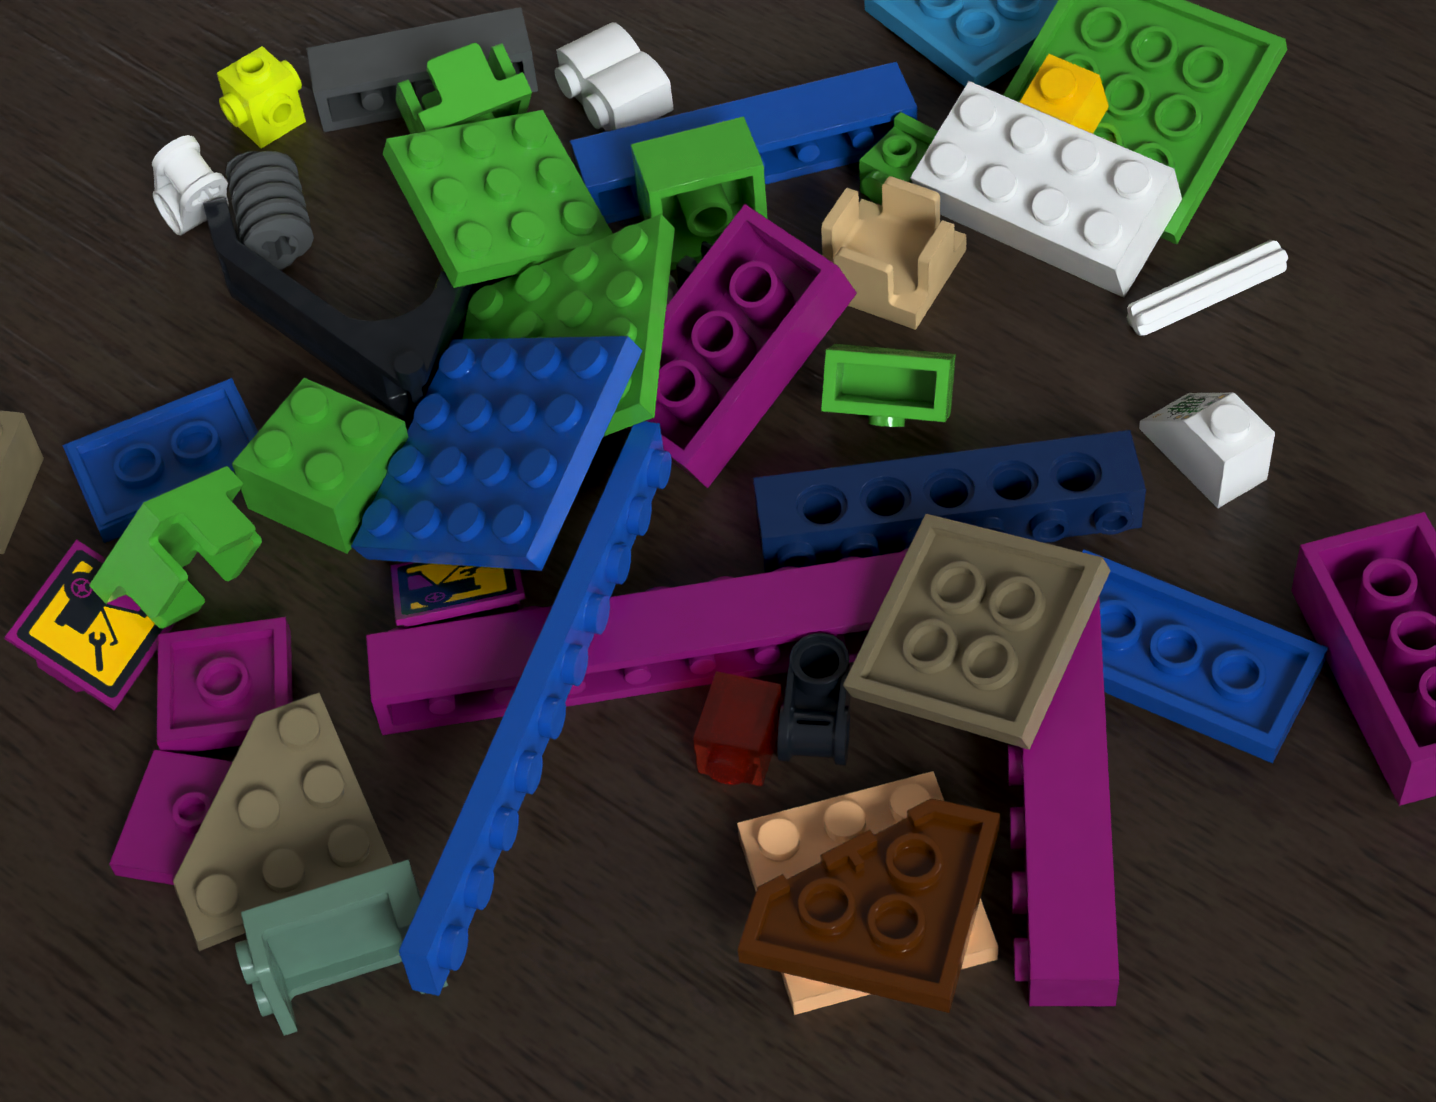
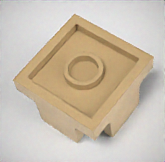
[821,176,967,330]

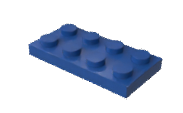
[1082,549,1328,763]

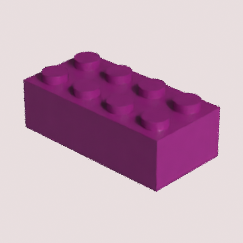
[625,204,857,488]
[1291,512,1436,806]

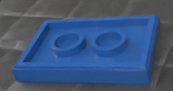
[62,378,258,543]

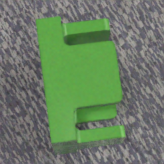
[395,43,532,134]
[89,466,262,629]

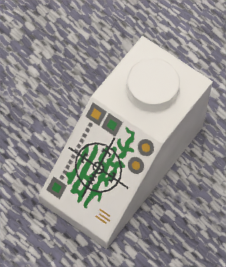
[1139,392,1275,508]

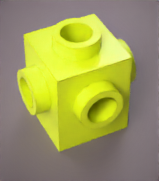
[217,46,306,149]

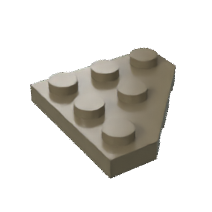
[173,693,393,951]

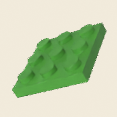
[383,110,613,288]

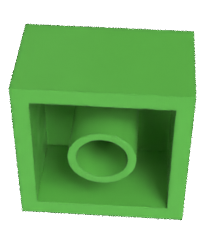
[631,117,768,271]
[232,378,409,554]

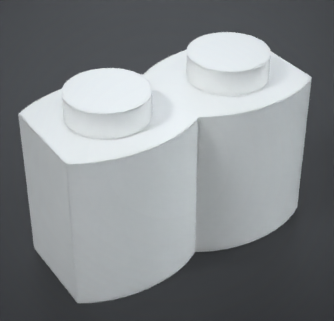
[555,22,674,132]

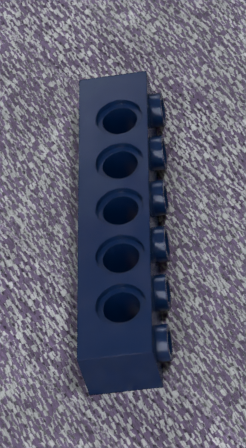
[753,430,1146,573]

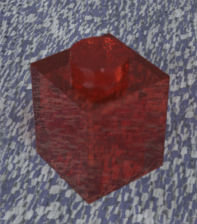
[693,671,782,786]

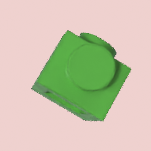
[859,112,938,205]

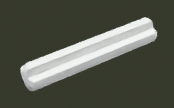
[1127,240,1288,336]

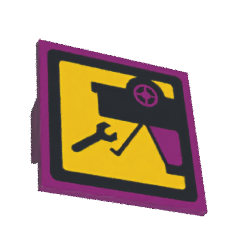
[4,539,175,711]
[390,562,526,628]

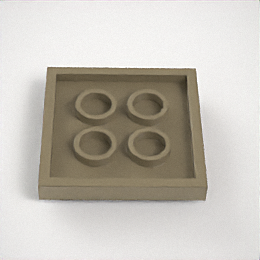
[843,514,1111,750]

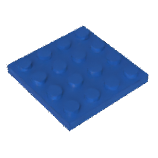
[351,336,643,571]

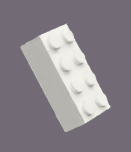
[910,81,1182,298]

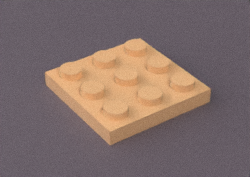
[737,771,998,1015]

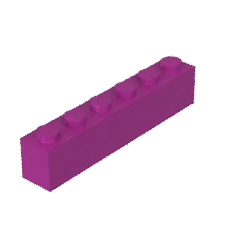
[1008,597,1119,1006]

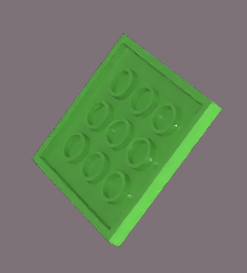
[1003,0,1287,244]
[463,214,675,437]

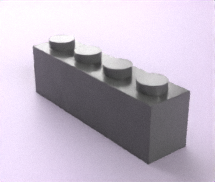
[306,7,538,132]

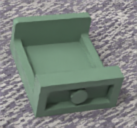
[235,860,448,1036]

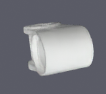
[152,135,229,236]

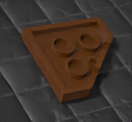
[738,798,1000,1013]

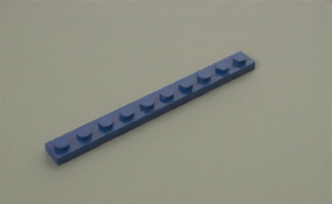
[399,421,672,996]

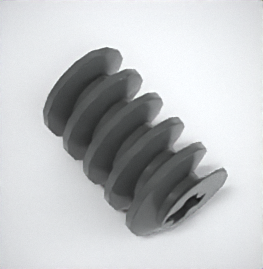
[225,151,314,271]

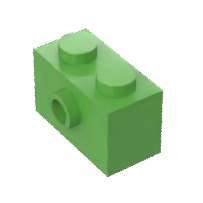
[821,344,956,427]

